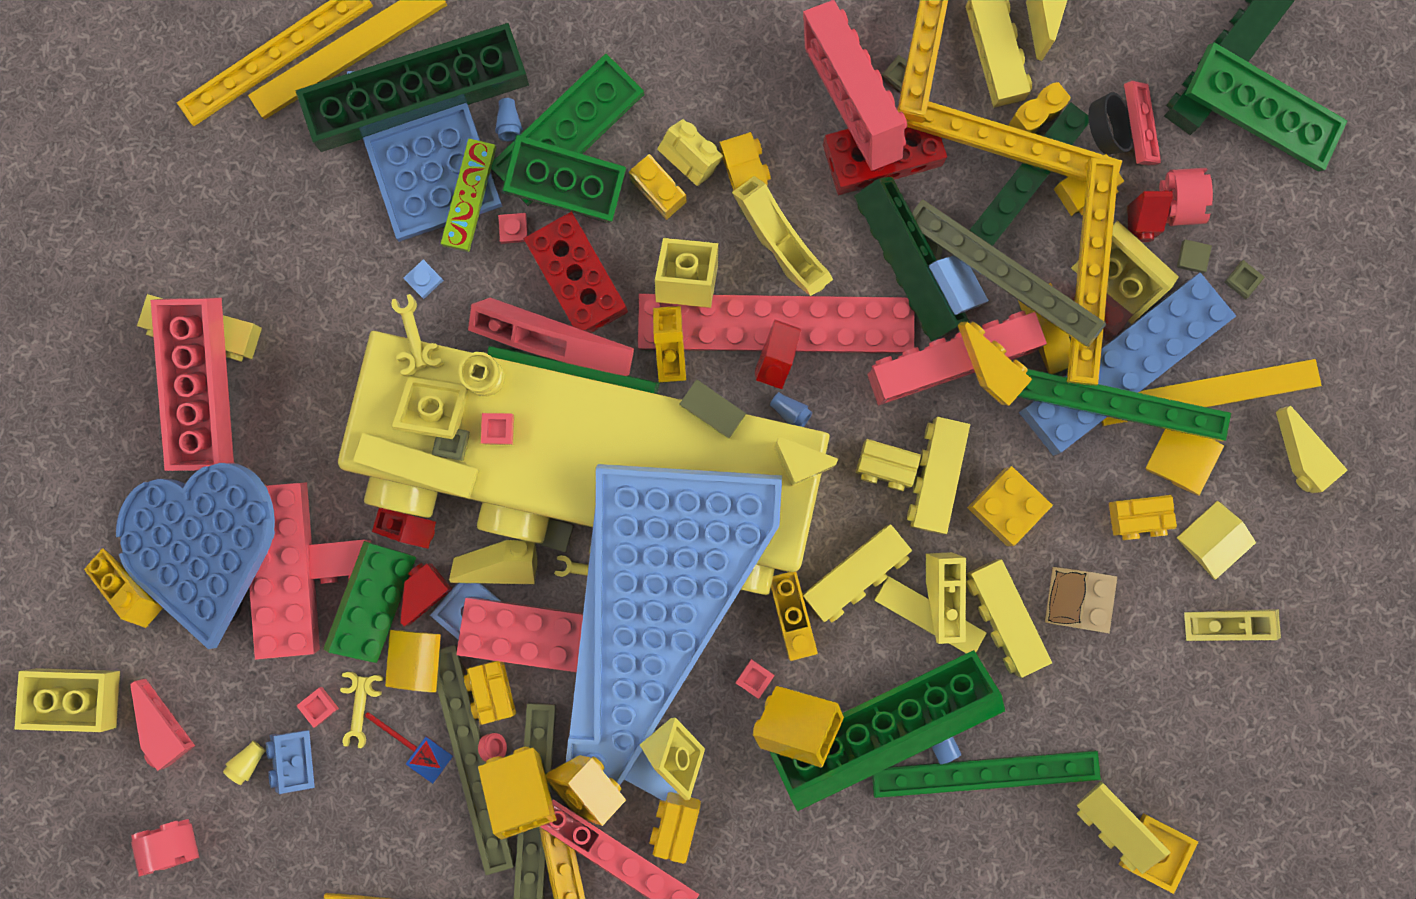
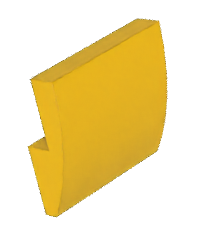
[1146,429,1224,496]
[385,630,441,692]

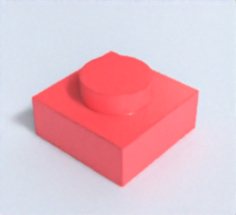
[498,213,528,244]
[481,413,514,445]
[735,659,775,699]
[297,687,339,728]

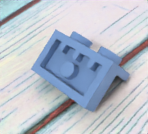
[266,730,315,794]

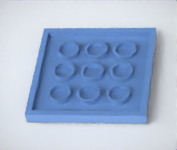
[363,103,503,242]

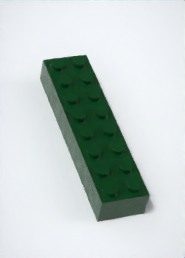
[295,23,529,152]

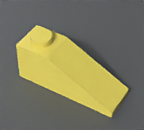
[1276,406,1347,493]
[449,540,537,584]
[926,552,966,644]
[1184,609,1281,641]

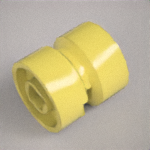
[458,352,505,397]

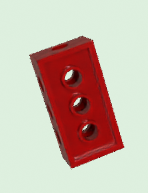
[823,127,947,196]
[523,211,628,333]

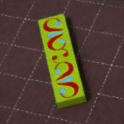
[441,138,497,252]

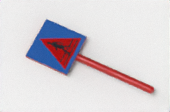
[365,712,453,784]

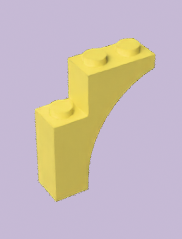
[732,176,833,296]

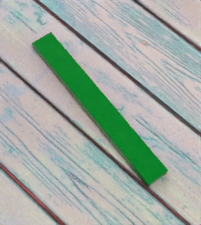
[1017,369,1231,441]
[872,750,1101,798]

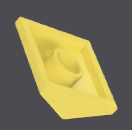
[392,376,468,439]
[1177,501,1256,580]

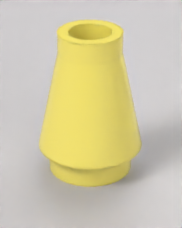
[223,740,266,785]

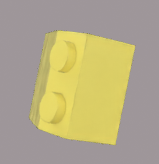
[1026,0,1067,61]

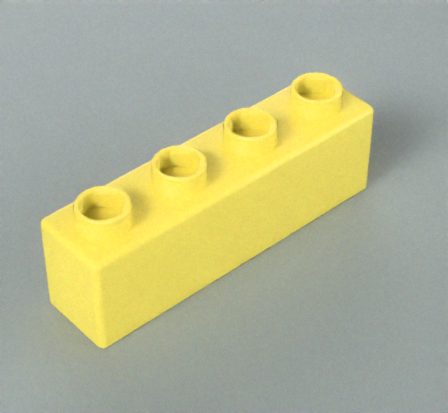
[338,331,830,595]

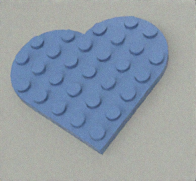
[116,463,275,649]

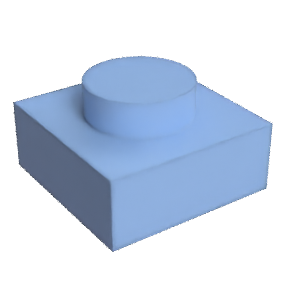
[404,259,444,299]

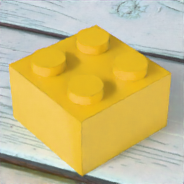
[967,466,1053,547]

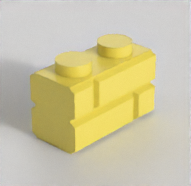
[657,119,724,186]
[855,439,921,491]

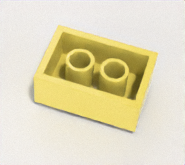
[14,668,120,732]

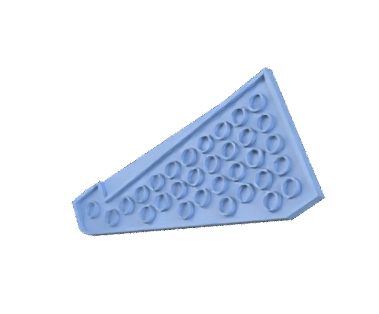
[566,464,782,785]

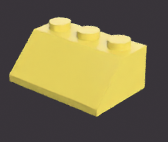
[1071,220,1179,324]
[1076,781,1171,874]

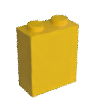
[753,686,844,768]
[478,747,557,840]

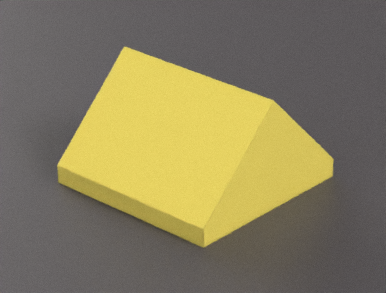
[774,436,838,486]
[640,718,705,800]

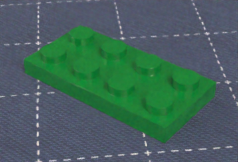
[323,541,416,663]

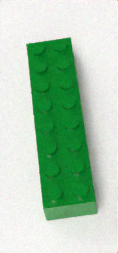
[769,650,1005,812]

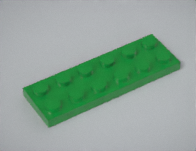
[1185,42,1347,172]
[491,54,645,206]
[487,346,660,394]

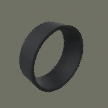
[1088,92,1133,155]

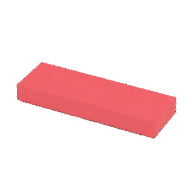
[1124,81,1161,165]

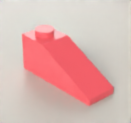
[130,679,195,771]

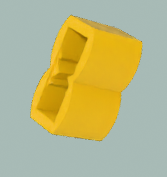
[1009,82,1071,134]
[719,132,771,191]

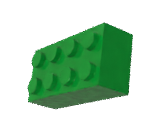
[501,135,626,223]

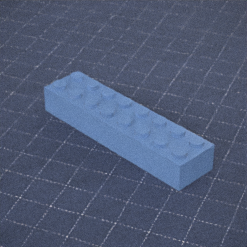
[1019,273,1236,456]

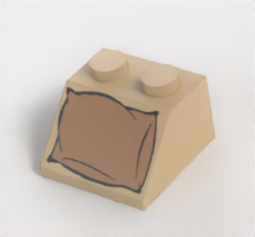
[1045,567,1117,633]

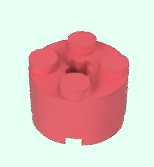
[1159,168,1213,226]
[131,819,200,877]

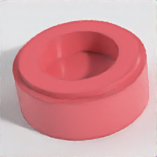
[478,733,507,762]

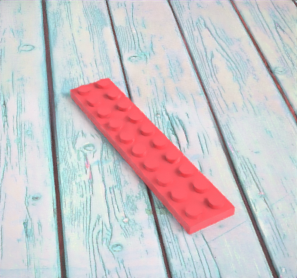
[638,294,914,353]

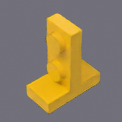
[653,306,686,382]

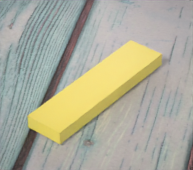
[353,433,479,498]
[874,576,987,653]

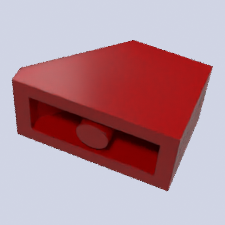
[1127,191,1173,242]
[755,320,801,389]
[372,507,436,549]
[400,563,453,627]

